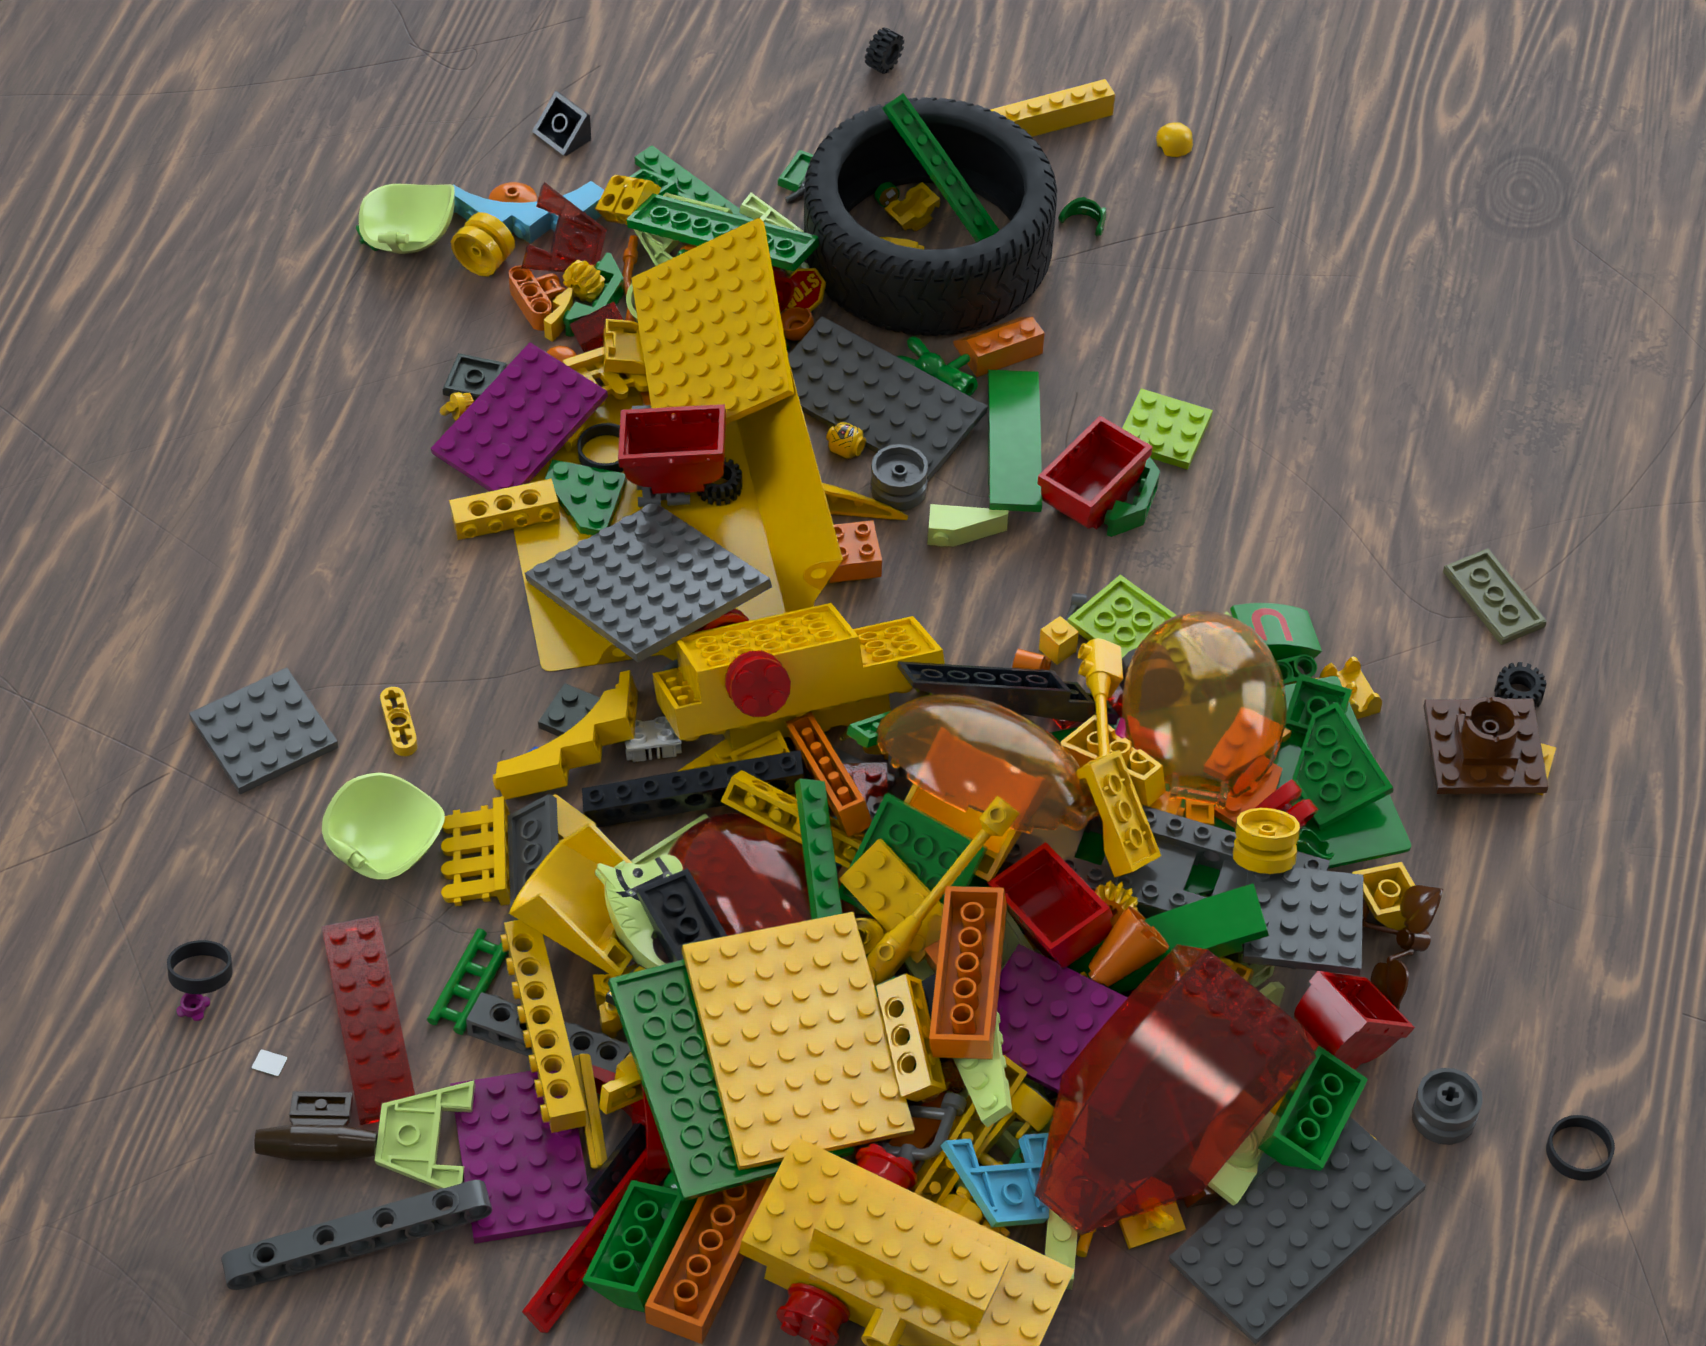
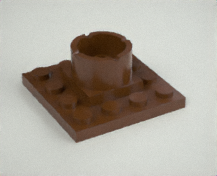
[1423,697,1548,794]

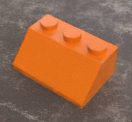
[953,316,1045,377]

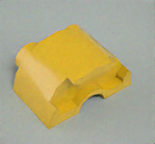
[884,182,940,231]
[593,974,623,1038]

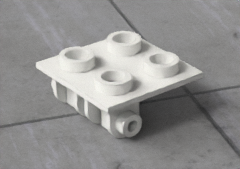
[624,717,682,762]

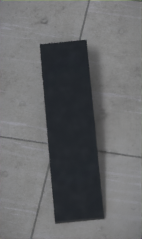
[897,661,1119,725]
[636,868,727,963]

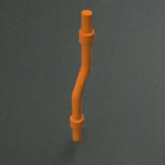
[622,235,639,322]

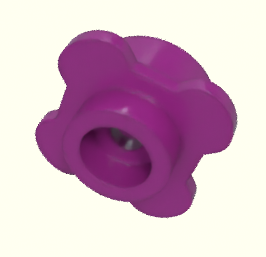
[176,993,210,1021]

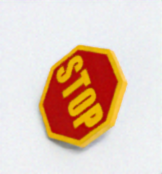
[785,268,826,311]

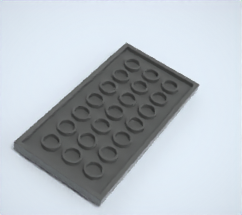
[788,316,987,482]
[1169,1116,1426,1345]

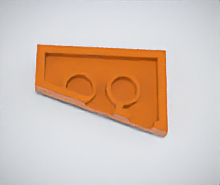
[1214,754,1282,829]

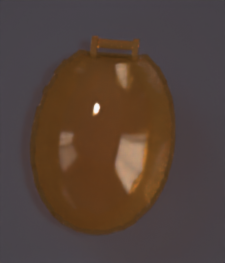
[1122,611,1287,809]
[876,693,1100,834]

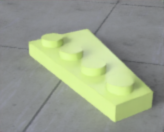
[953,1012,1012,1127]

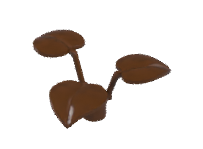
[1362,885,1443,1010]

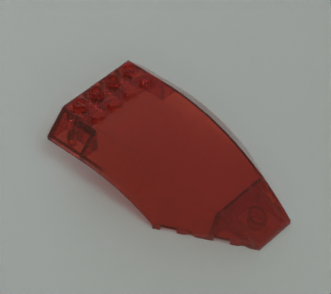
[1034,944,1316,1235]

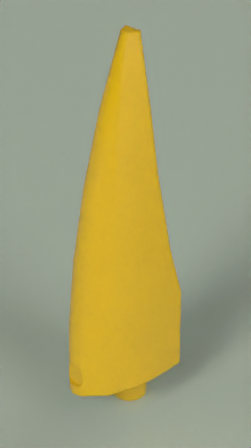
[822,483,908,520]

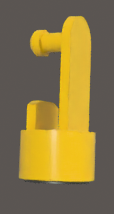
[975,1083,1057,1166]

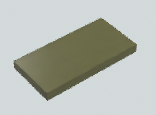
[1443,548,1547,645]

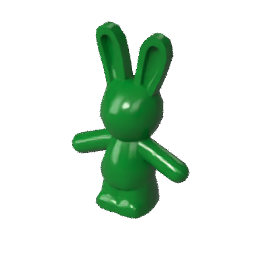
[896,337,978,397]

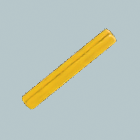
[573,1053,607,1169]

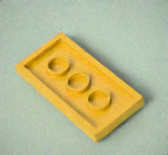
[839,839,943,963]

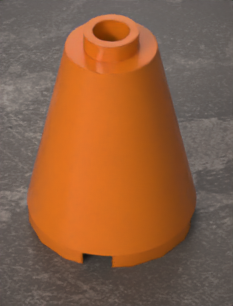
[1088,906,1169,987]

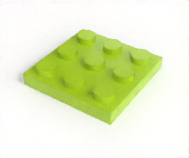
[1122,388,1213,470]
[1067,574,1180,658]

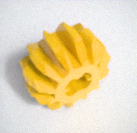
[562,260,605,302]
[1095,880,1138,926]

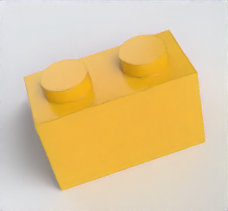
[1352,862,1415,930]

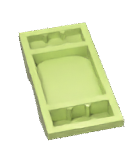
[1187,1082,1275,1206]

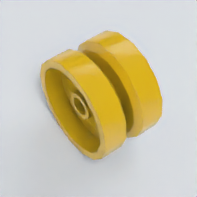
[451,212,515,276]
[1233,808,1300,874]

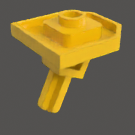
[1113,1177,1186,1249]

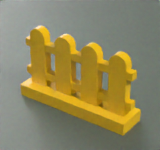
[562,347,649,407]
[441,796,510,906]

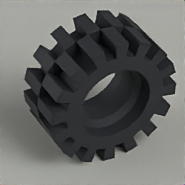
[865,27,904,74]
[697,457,742,506]
[1494,662,1546,709]

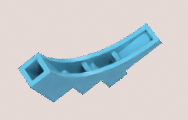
[453,181,604,244]

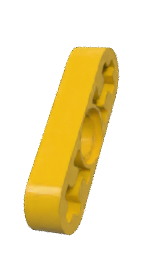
[380,687,418,756]

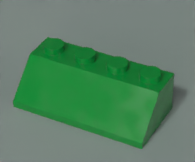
[1258,1046,1368,1171]
[582,1180,693,1313]

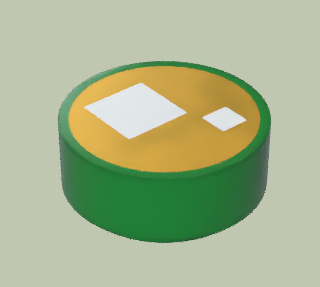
[874,182,900,207]

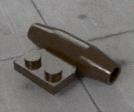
[254,1091,378,1161]

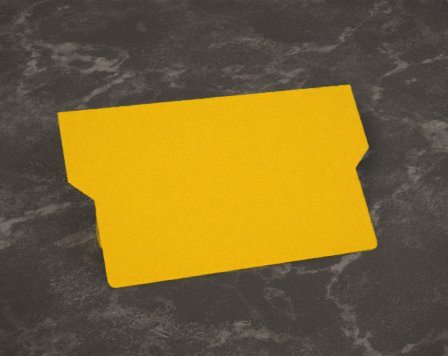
[513,364,843,671]

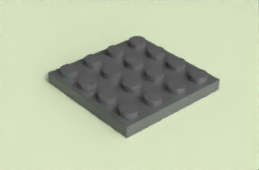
[189,668,338,794]
[1243,867,1363,975]

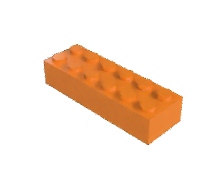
[929,886,1007,1059]
[645,1176,774,1344]

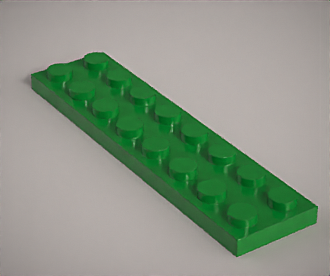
[626,193,819,272]

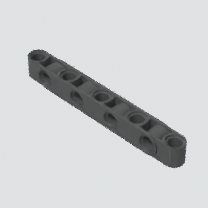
[221,1180,492,1290]

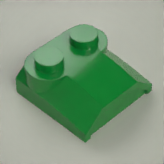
[1283,674,1352,736]

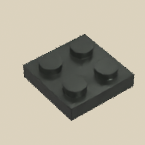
[538,683,600,736]

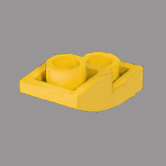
[544,288,574,342]

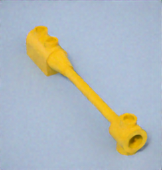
[1077,638,1123,762]
[866,795,1020,987]

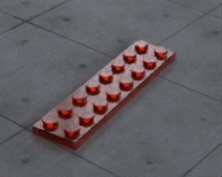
[321,915,415,1125]

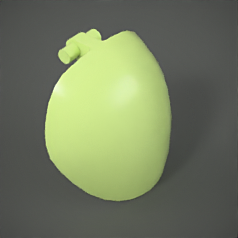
[359,184,455,254]
[322,773,445,879]

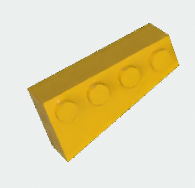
[1058,714,1166,807]

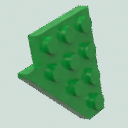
[1292,701,1393,830]

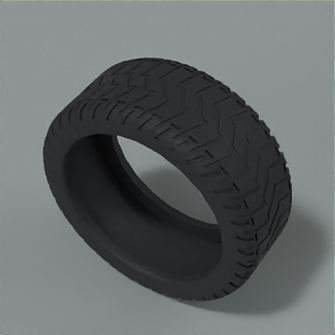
[804,97,1057,336]

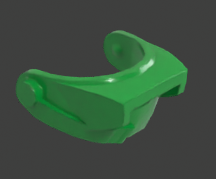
[1058,197,1107,237]

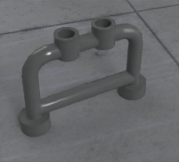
[857,1093,967,1167]

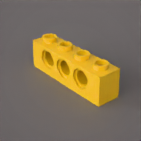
[449,478,560,540]
[876,974,947,1102]

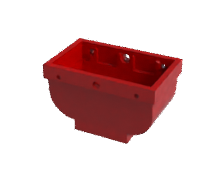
[618,404,726,494]
[1037,416,1153,530]
[987,842,1114,969]
[1291,971,1415,1070]

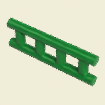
[427,928,509,1035]

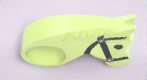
[595,855,683,969]

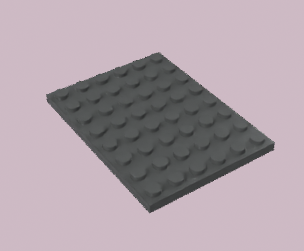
[525,504,772,663]

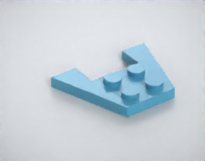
[941,1133,1049,1227]

